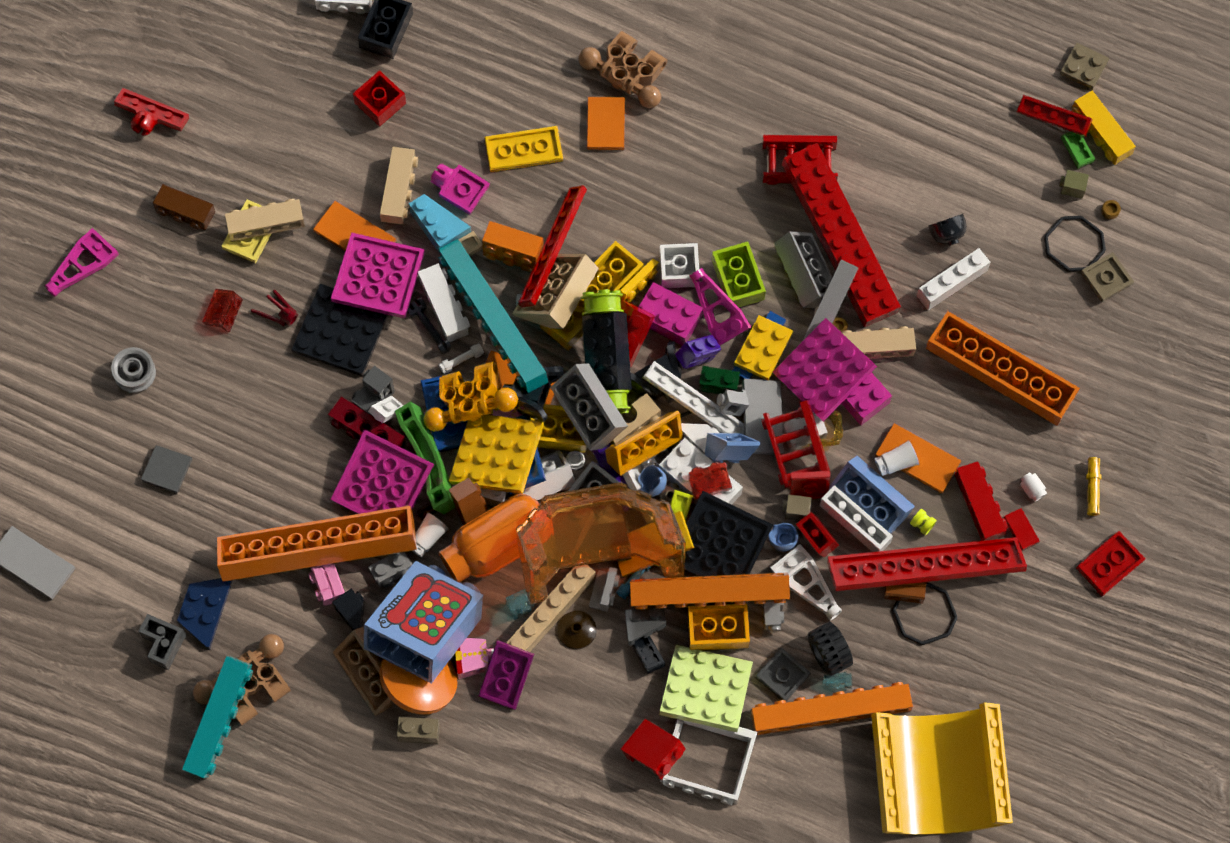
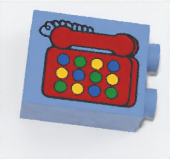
[364,561,483,684]

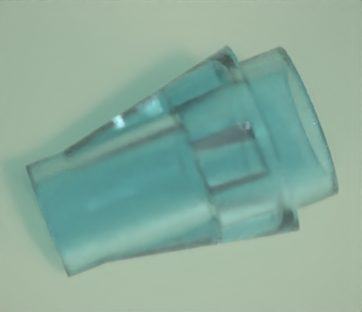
[823,671,852,691]

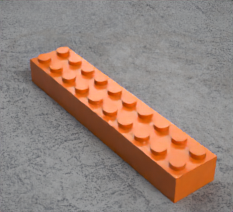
[217,506,417,581]

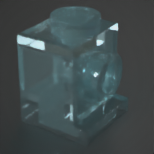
[506,588,537,620]

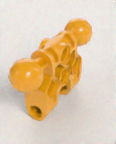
[423,361,518,432]

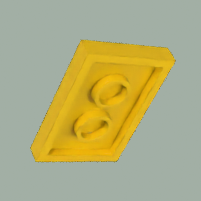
[734,315,793,380]

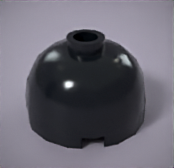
[928,214,967,246]

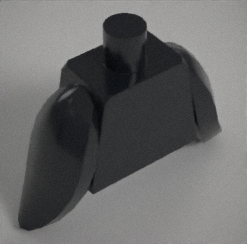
[630,340,682,404]
[503,366,564,422]

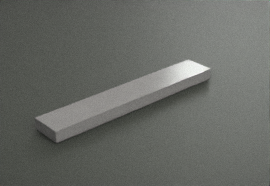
[803,260,859,340]

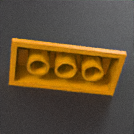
[605,410,683,476]

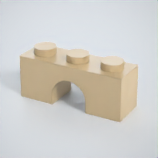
[610,393,661,445]

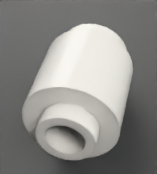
[1020,472,1047,502]

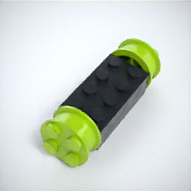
[581,289,632,414]

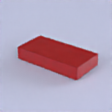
[1004,508,1040,551]

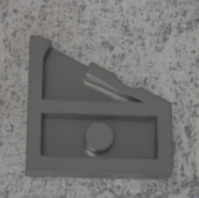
[625,607,666,646]

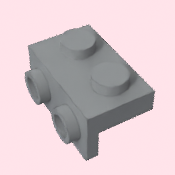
[589,567,620,612]

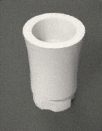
[875,440,919,476]
[412,513,449,557]

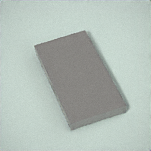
[742,379,784,455]
[0,526,76,600]

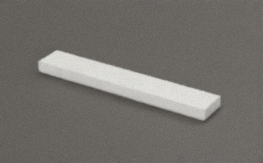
[643,361,744,434]

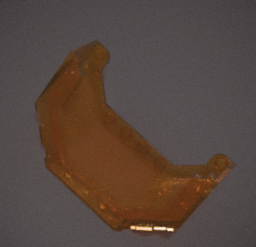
[516,482,686,604]

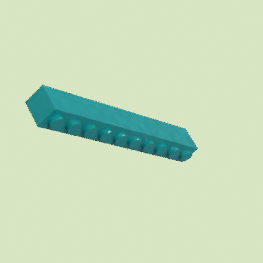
[438,239,548,393]

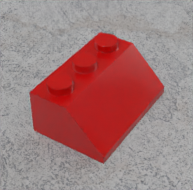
[620,299,655,367]

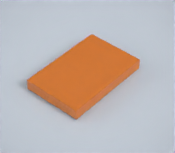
[587,97,625,150]

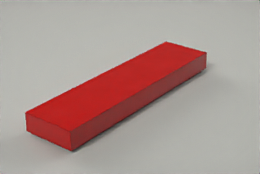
[1016,95,1093,137]

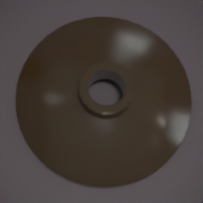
[557,611,597,649]

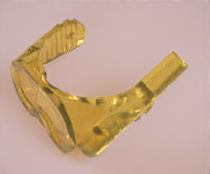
[807,411,843,447]

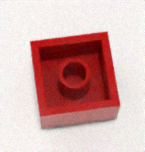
[353,70,406,127]

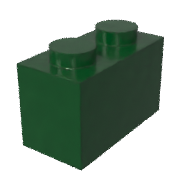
[698,366,740,395]

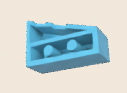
[409,194,471,254]

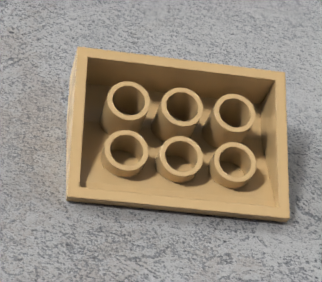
[512,254,599,329]

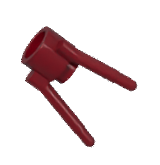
[251,290,298,327]

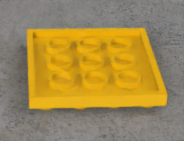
[449,415,544,494]

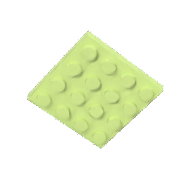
[659,645,753,732]

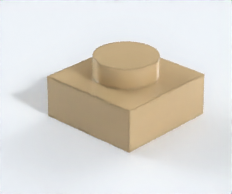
[459,231,483,256]

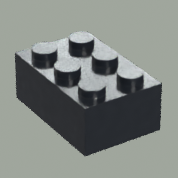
[358,0,413,59]

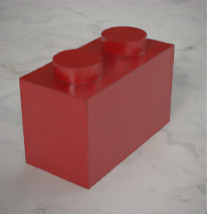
[796,512,839,558]

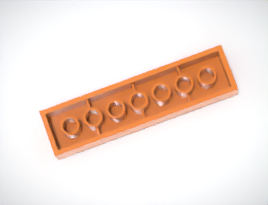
[926,311,1080,426]
[630,573,790,609]

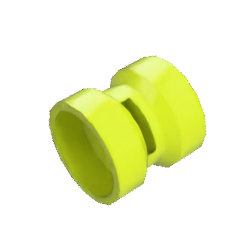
[910,509,937,536]

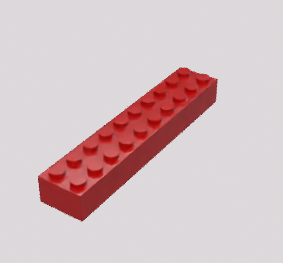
[782,143,901,328]

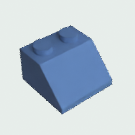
[705,433,760,463]

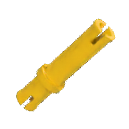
[1086,457,1102,516]

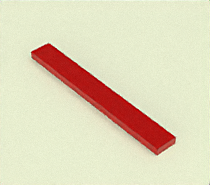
[518,185,587,308]

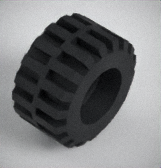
[808,621,853,676]

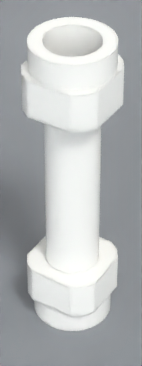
[438,343,484,374]

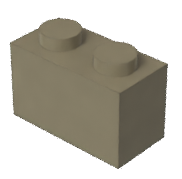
[397,717,440,744]

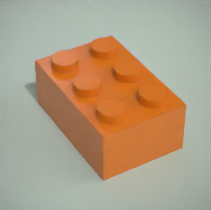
[482,221,543,272]

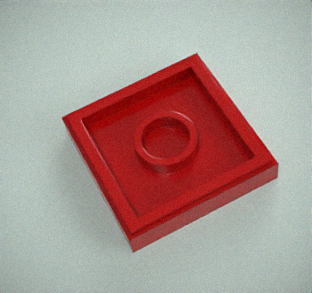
[789,471,830,499]

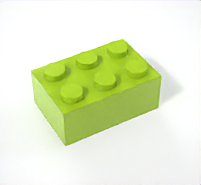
[711,242,766,307]

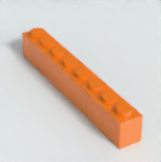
[751,682,913,735]

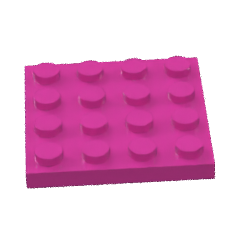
[331,233,424,319]
[773,318,877,422]
[330,430,434,514]

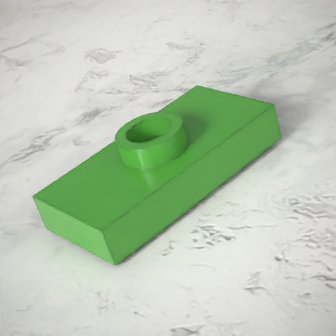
[1061,132,1095,168]

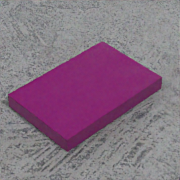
[478,640,535,710]

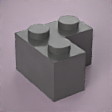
[352,366,395,417]
[138,614,186,671]

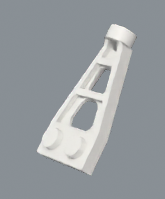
[770,544,842,621]

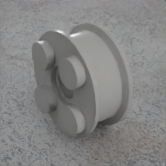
[111,347,156,393]

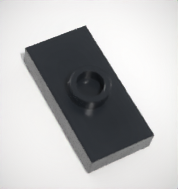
[632,636,665,674]

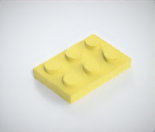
[221,200,271,263]

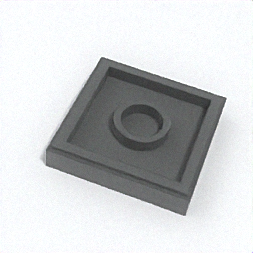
[141,445,192,494]
[755,648,811,702]

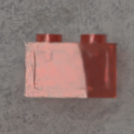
[202,289,243,332]
[688,462,732,500]

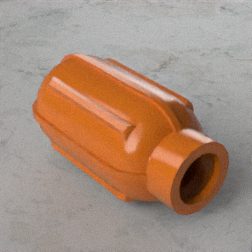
[438,494,551,583]

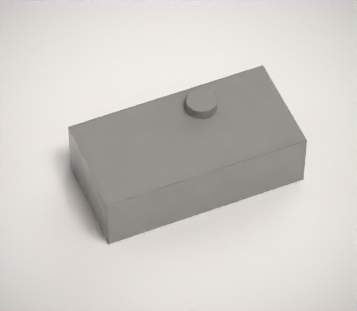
[550,363,628,450]

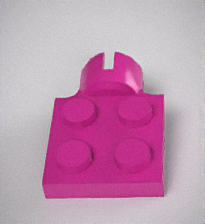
[431,164,490,215]

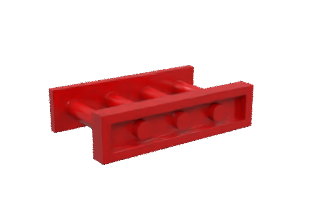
[762,135,838,185]
[761,400,831,488]

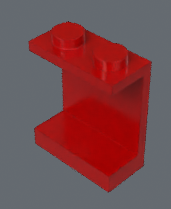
[621,719,686,780]

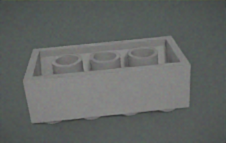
[774,231,832,308]

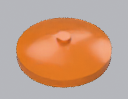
[379,659,457,715]

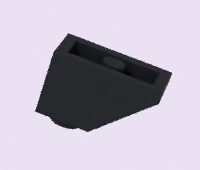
[332,588,365,631]

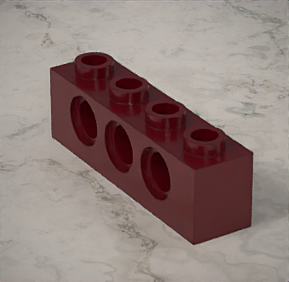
[328,396,406,448]

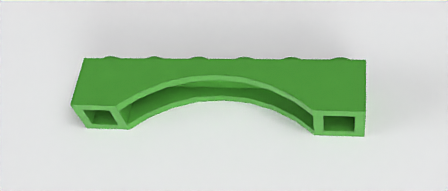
[395,402,456,514]

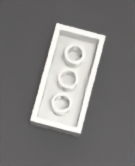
[659,438,743,504]

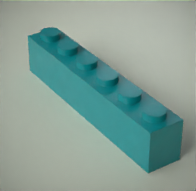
[182,656,253,778]

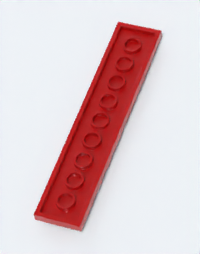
[827,537,1027,591]

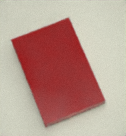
[1076,531,1146,597]

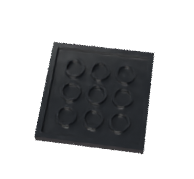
[292,283,389,376]
[669,491,773,576]

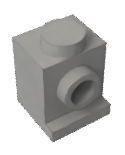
[717,390,749,416]
[763,602,784,633]

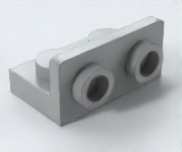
[368,552,412,588]

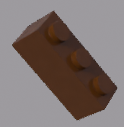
[153,184,216,230]

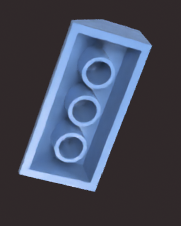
[829,456,915,534]

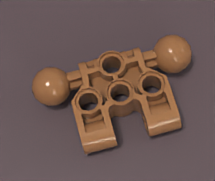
[578,31,668,109]
[193,634,291,725]

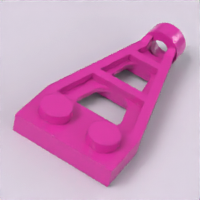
[45,228,119,297]
[689,268,751,345]

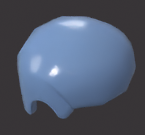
[638,465,667,497]
[768,523,799,552]

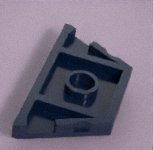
[177,578,233,649]

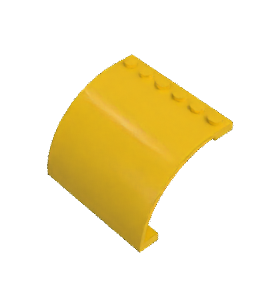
[871,702,1013,835]

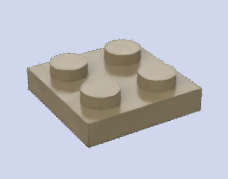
[1060,43,1109,90]
[1081,252,1134,302]

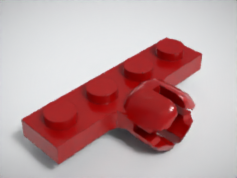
[114,88,189,136]

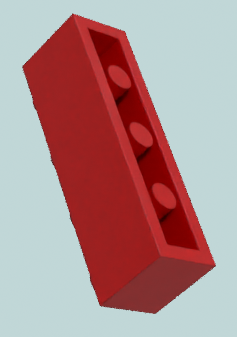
[954,461,1008,541]

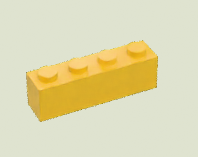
[1072,90,1136,165]

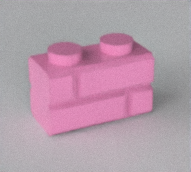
[308,563,345,606]

